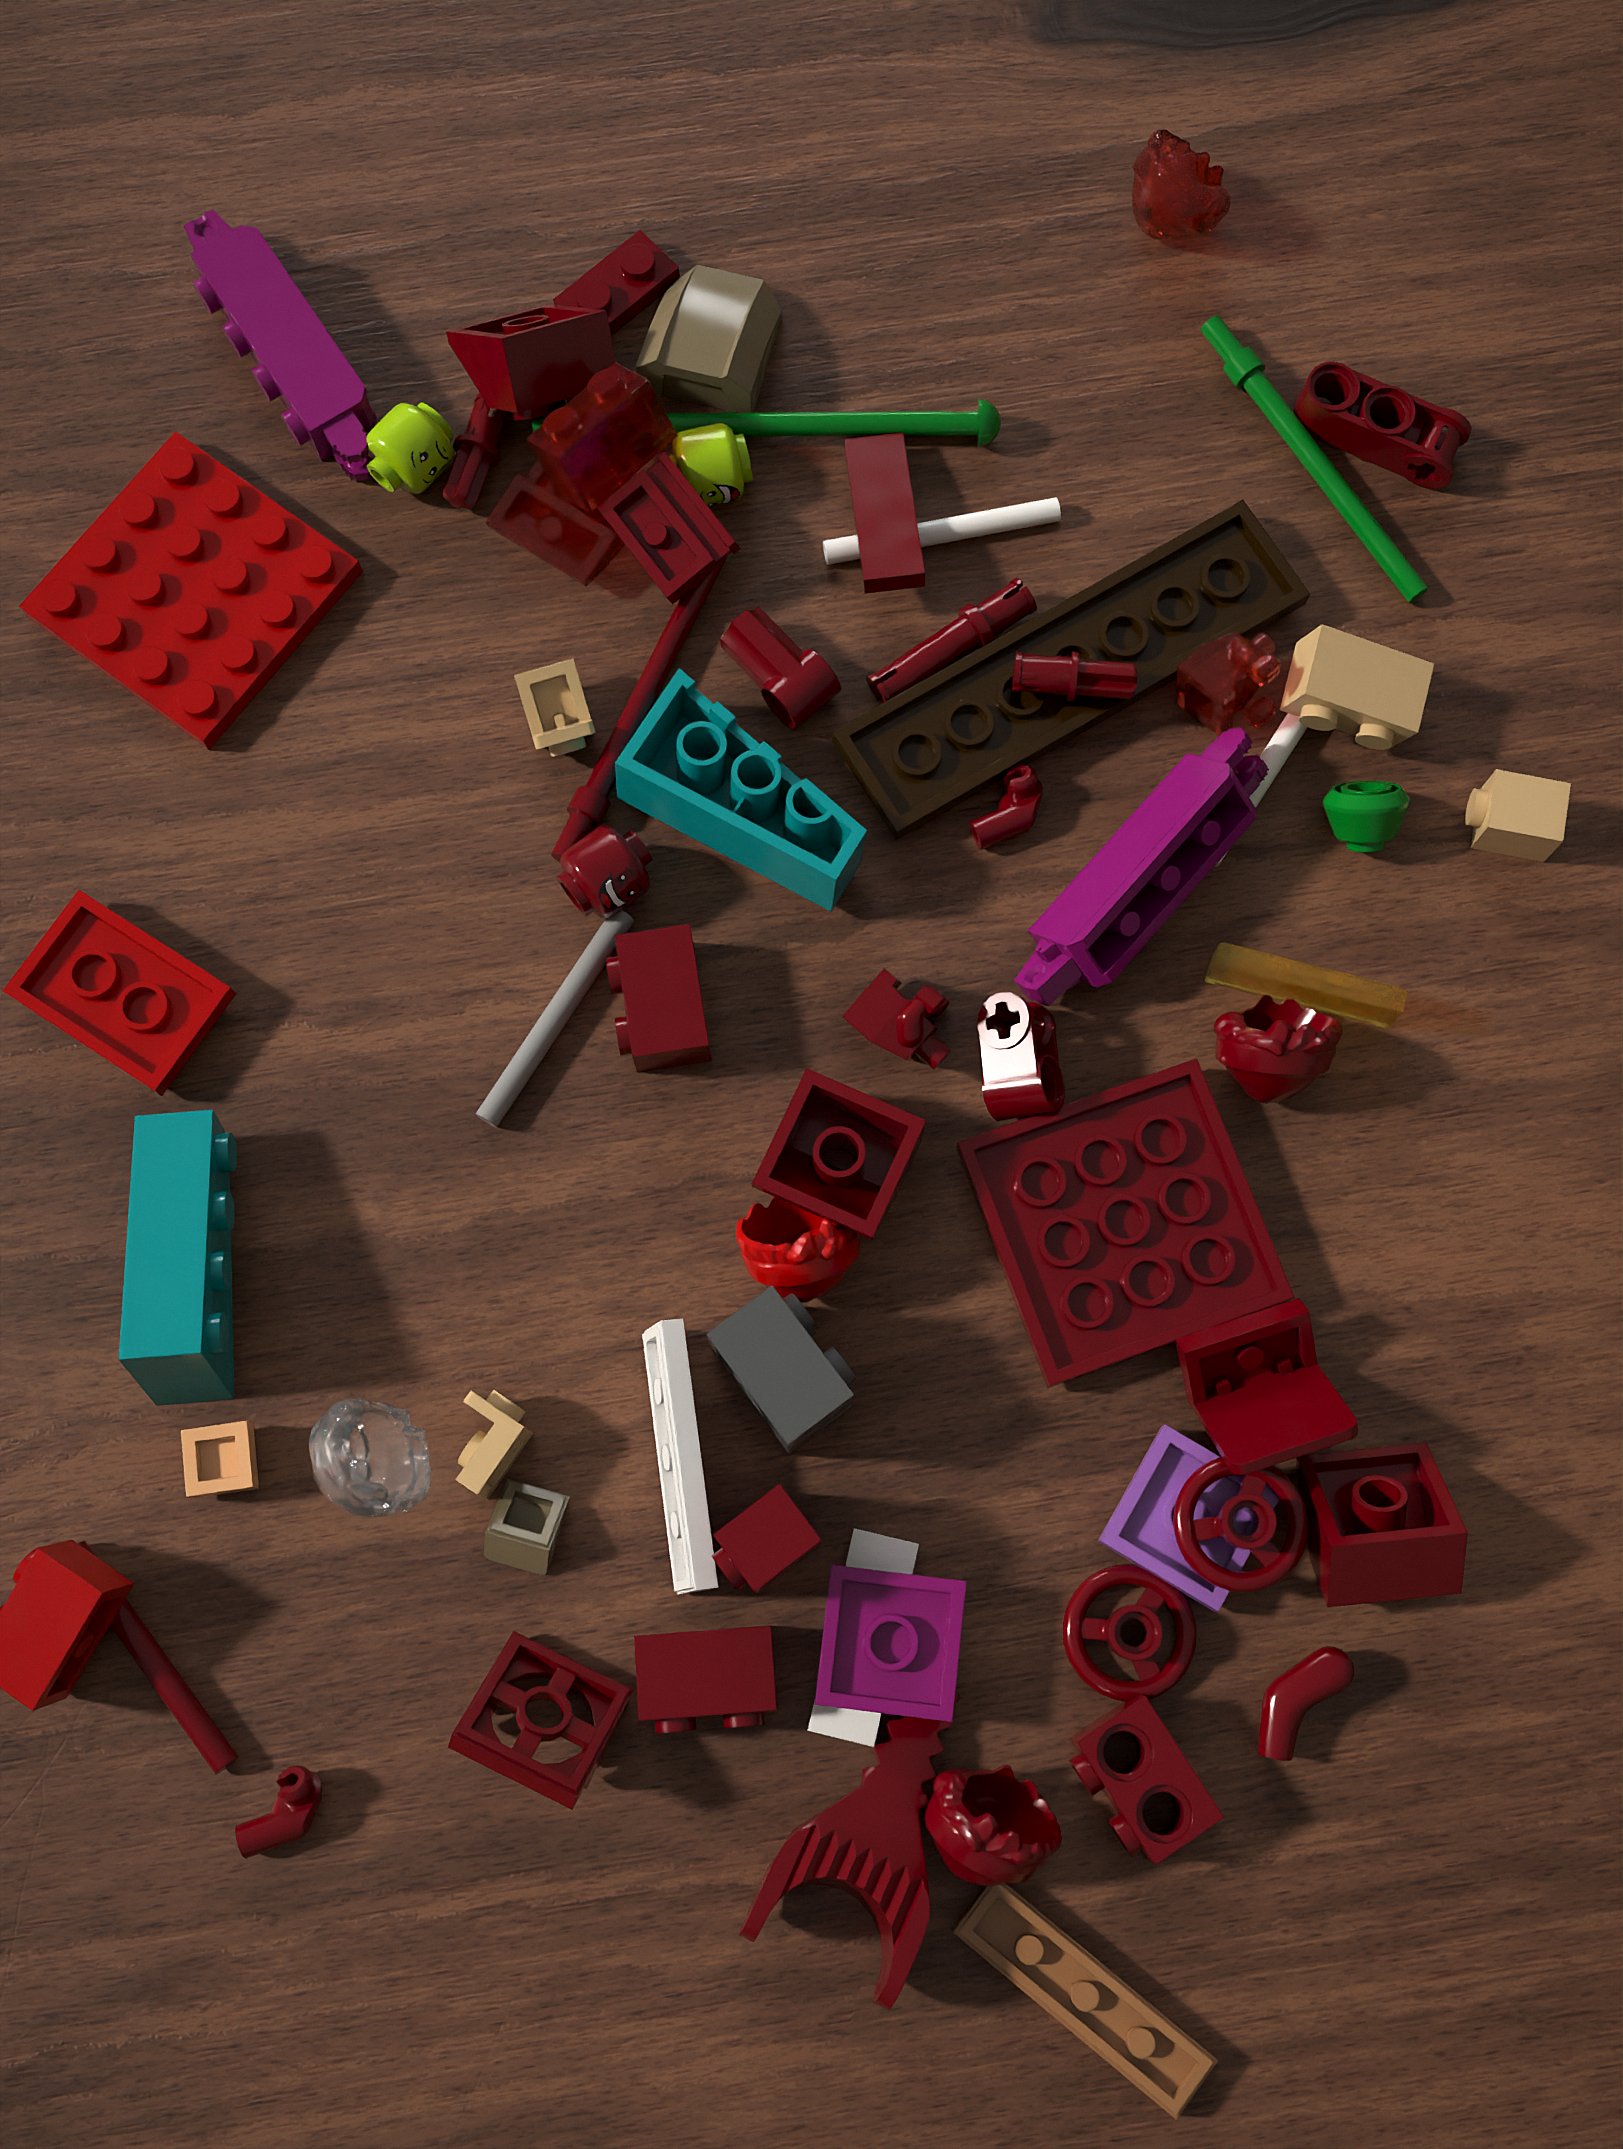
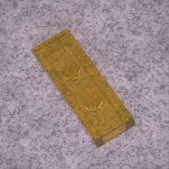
[1204,942,1408,1029]

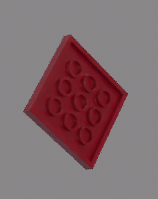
[956,1058,1295,1388]

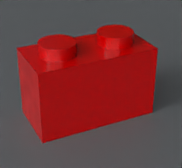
[0,1540,135,1711]

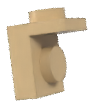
[456,1390,533,1499]

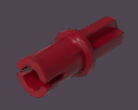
[443,393,512,509]
[1012,652,1138,701]

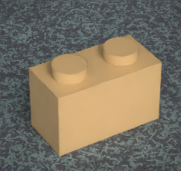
[1280,624,1434,750]

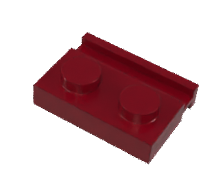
[597,451,741,604]

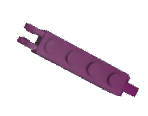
[183,210,377,483]
[1014,727,1269,1007]

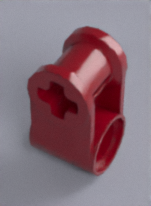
[977,992,1065,1121]

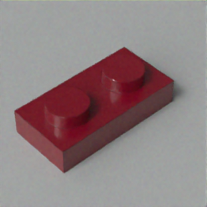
[553,230,680,336]

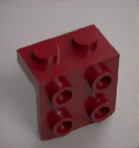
[1175,1298,1358,1475]

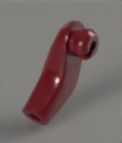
[1258,1646,1354,1761]

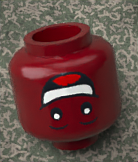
[556,825,653,918]

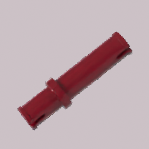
[866,578,1037,704]

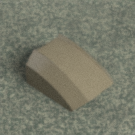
[636,265,783,413]

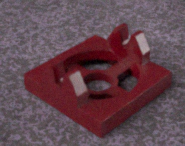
[448,1631,634,1810]

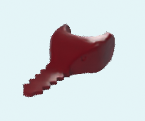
[739,1689,961,2010]

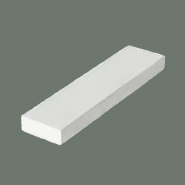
[642,1318,718,1595]

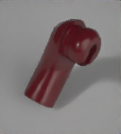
[969,765,1043,850]
[235,1765,322,1859]

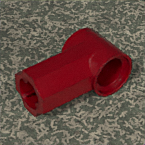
[720,606,842,730]

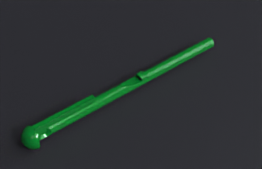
[532,399,1001,446]

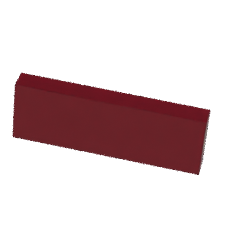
[844,432,925,594]

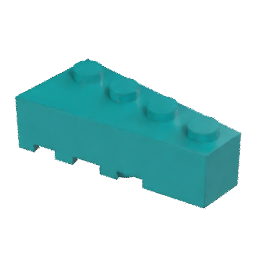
[615,668,867,912]
[119,1110,237,1406]

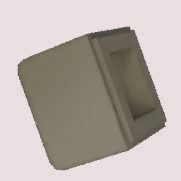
[484,1478,570,1575]

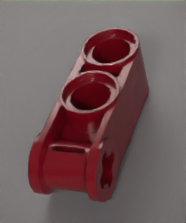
[1293,361,1472,489]

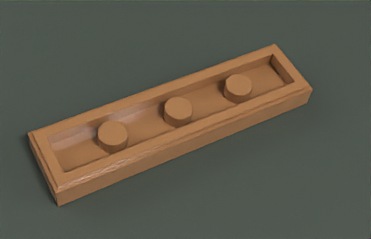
[952,1884,1218,2120]

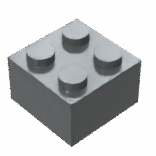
[706,1285,856,1455]

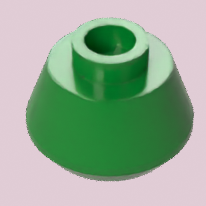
[1323,781,1410,852]

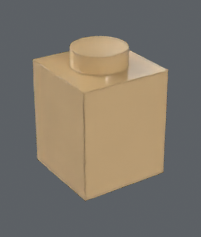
[1465,769,1571,862]

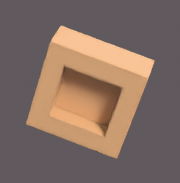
[181,1421,259,1498]

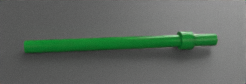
[1200,315,1429,604]

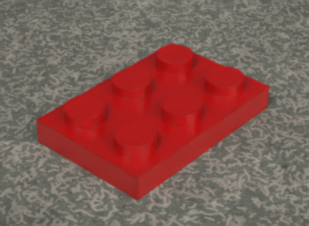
[2,890,236,1096]

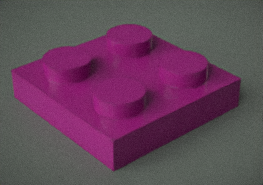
[815,1565,966,1722]

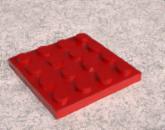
[19,431,363,750]

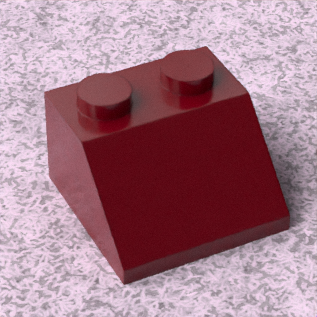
[446,304,620,420]
[751,1068,926,1240]
[1296,1443,1468,1608]

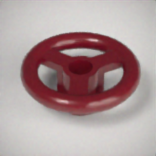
[1173,1457,1308,1592]
[1063,1564,1196,1702]

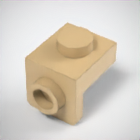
[514,658,596,757]

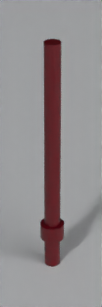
[551,555,728,862]

